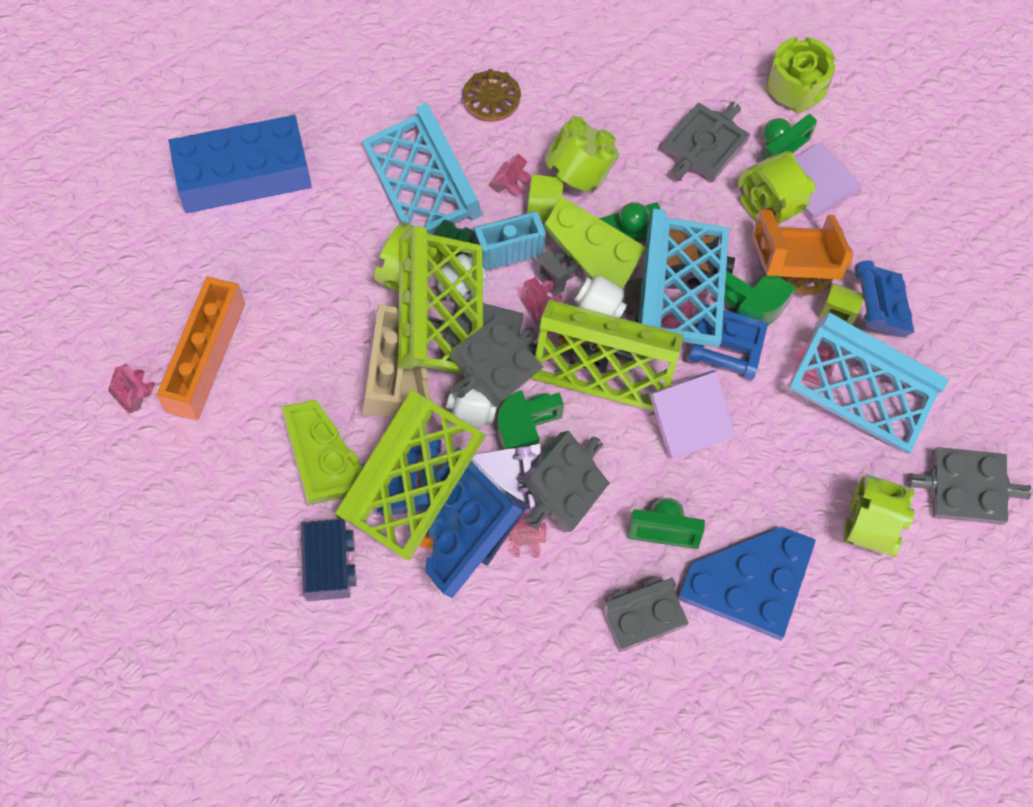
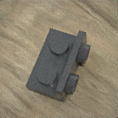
[603,577,689,652]

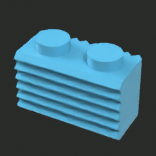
[473,211,546,272]

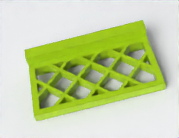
[398,225,483,374]
[531,300,684,412]
[335,390,487,561]

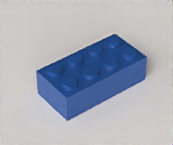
[168,115,312,214]

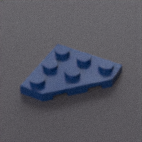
[425,447,523,598]
[678,527,816,641]

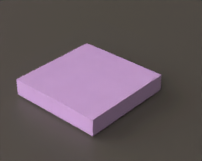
[795,142,862,221]
[649,370,735,459]

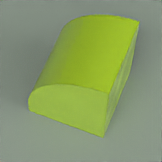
[527,174,564,225]
[819,283,864,325]

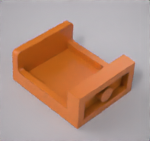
[751,209,853,280]

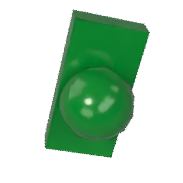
[761,113,817,161]
[599,202,661,242]
[628,497,705,549]

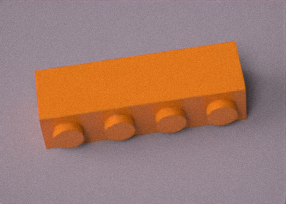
[156,276,245,421]

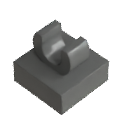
[534,250,576,297]

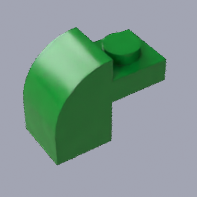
[724,270,796,325]
[498,390,564,450]

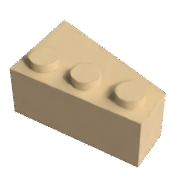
[362,304,434,424]

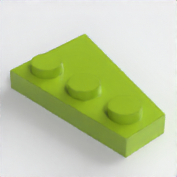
[543,196,646,289]
[282,400,363,506]

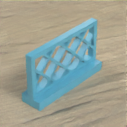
[362,103,483,234]
[638,208,729,348]
[787,313,949,454]

